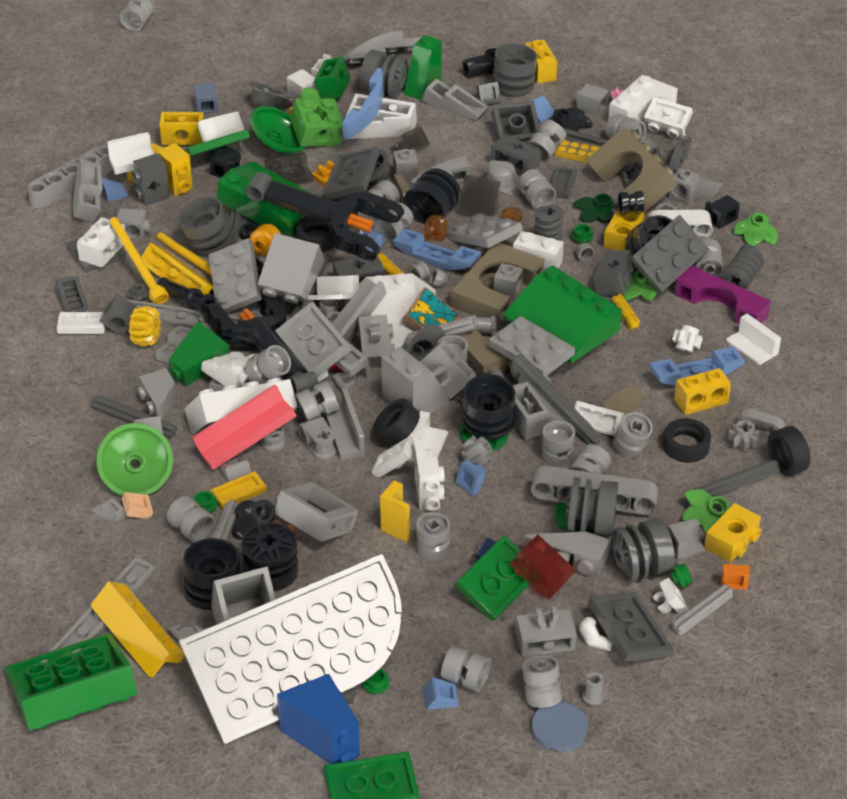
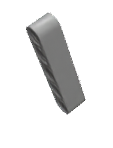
[28,144,113,208]
[531,466,658,515]

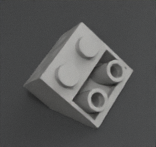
[513,381,567,440]

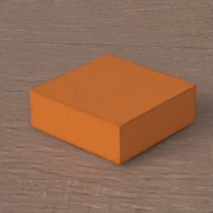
[721,564,750,590]

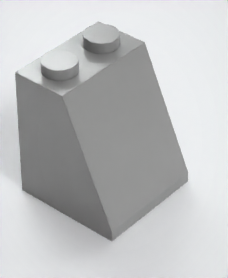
[258,233,325,304]
[381,347,450,414]
[211,567,276,625]

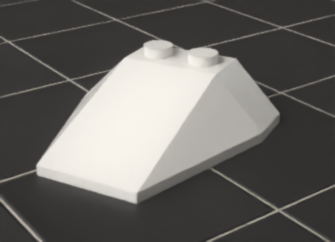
[344,274,436,349]

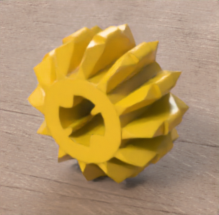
[129,306,161,346]

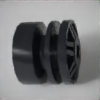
[403,168,461,227]
[625,215,672,256]
[462,374,516,441]
[241,522,299,592]
[183,538,240,610]

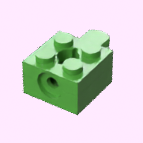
[290,88,343,146]

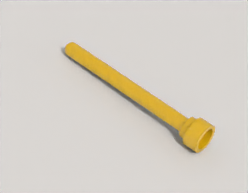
[110,217,169,304]
[156,232,212,276]

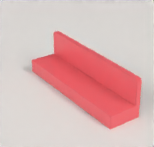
[192,385,296,470]

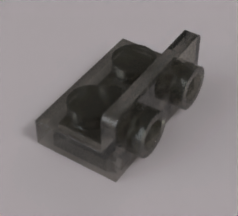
[264,152,313,185]

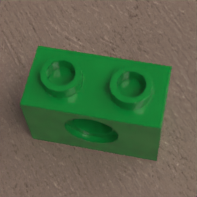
[314,56,351,100]

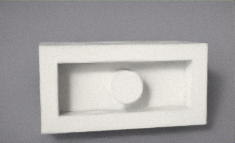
[107,132,154,175]
[307,275,359,300]
[726,314,781,365]
[408,411,448,462]

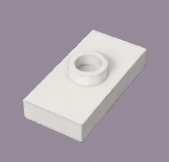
[57,312,106,334]
[575,401,625,436]
[372,436,415,477]

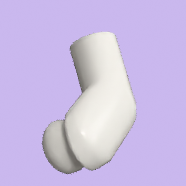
[579,617,613,652]

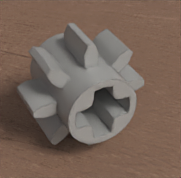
[728,420,760,451]
[461,435,492,466]

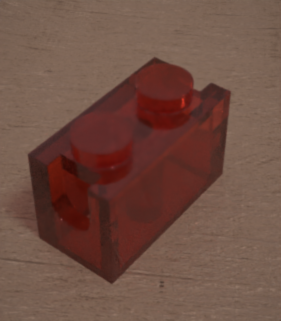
[510,534,576,600]

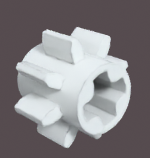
[672,325,703,353]

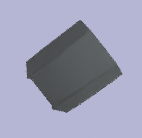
[491,101,540,143]

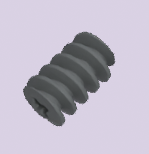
[534,205,564,241]
[721,244,764,289]

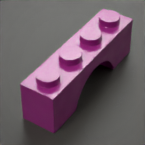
[675,265,771,324]

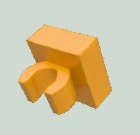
[312,160,334,188]

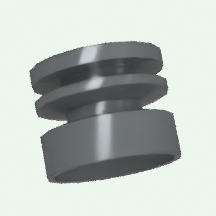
[492,44,537,96]
[360,49,408,99]
[178,197,235,257]
[565,477,618,537]
[611,518,675,582]

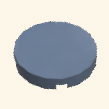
[532,702,588,753]

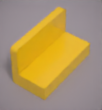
[380,480,410,542]

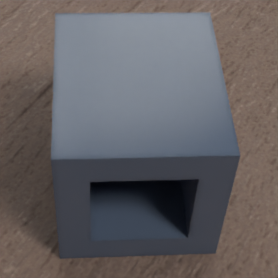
[194,83,218,114]

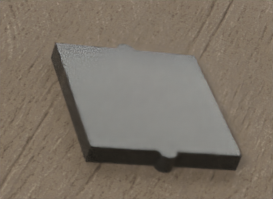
[457,174,501,217]

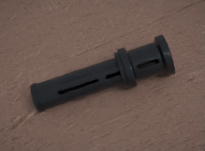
[157,277,217,314]

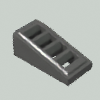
[55,276,90,312]

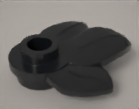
[553,108,593,132]
[233,499,276,539]

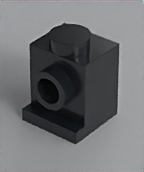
[210,146,241,178]
[705,195,740,229]

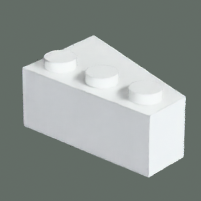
[608,75,678,122]
[345,93,417,139]

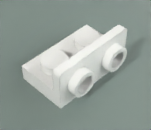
[644,97,693,139]

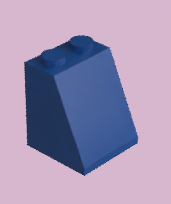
[277,673,360,764]

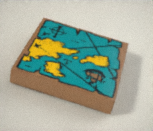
[402,287,461,331]

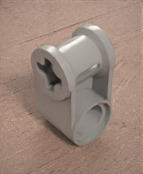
[297,416,336,461]

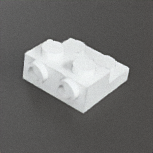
[201,351,256,388]
[414,439,445,511]

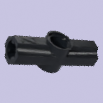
[462,48,497,78]

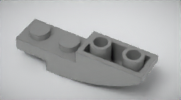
[343,31,421,64]

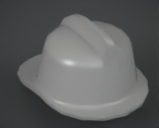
[485,160,521,196]

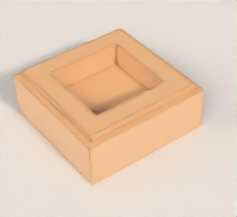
[122,492,153,518]

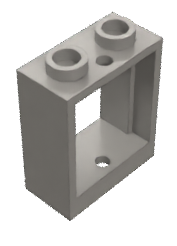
[275,482,358,542]

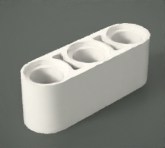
[197,111,244,142]
[647,210,713,238]

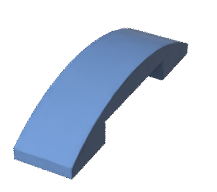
[342,68,384,139]
[393,229,481,270]
[649,346,745,386]

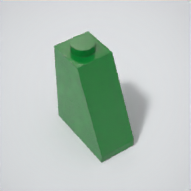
[404,35,442,101]
[169,322,230,387]

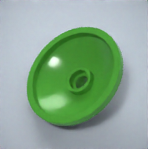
[96,423,173,496]

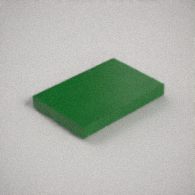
[184,129,250,157]
[454,535,542,621]
[324,751,420,799]

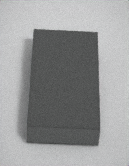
[550,166,577,199]

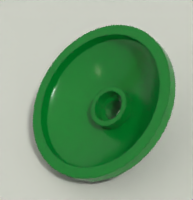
[250,106,306,154]

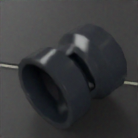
[618,191,644,214]

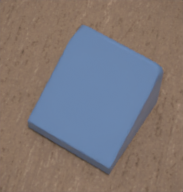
[531,96,554,124]
[102,178,128,202]
[423,677,459,710]

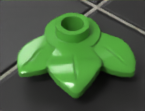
[733,212,778,247]
[623,271,657,302]
[682,489,730,534]

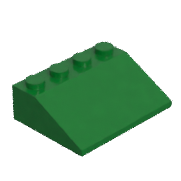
[216,162,312,237]
[503,265,622,363]
[4,632,138,730]

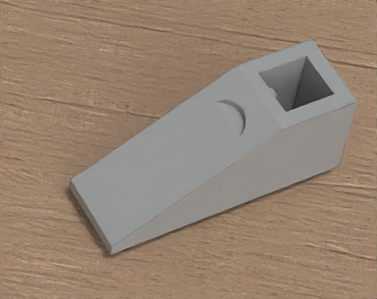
[525,532,610,577]

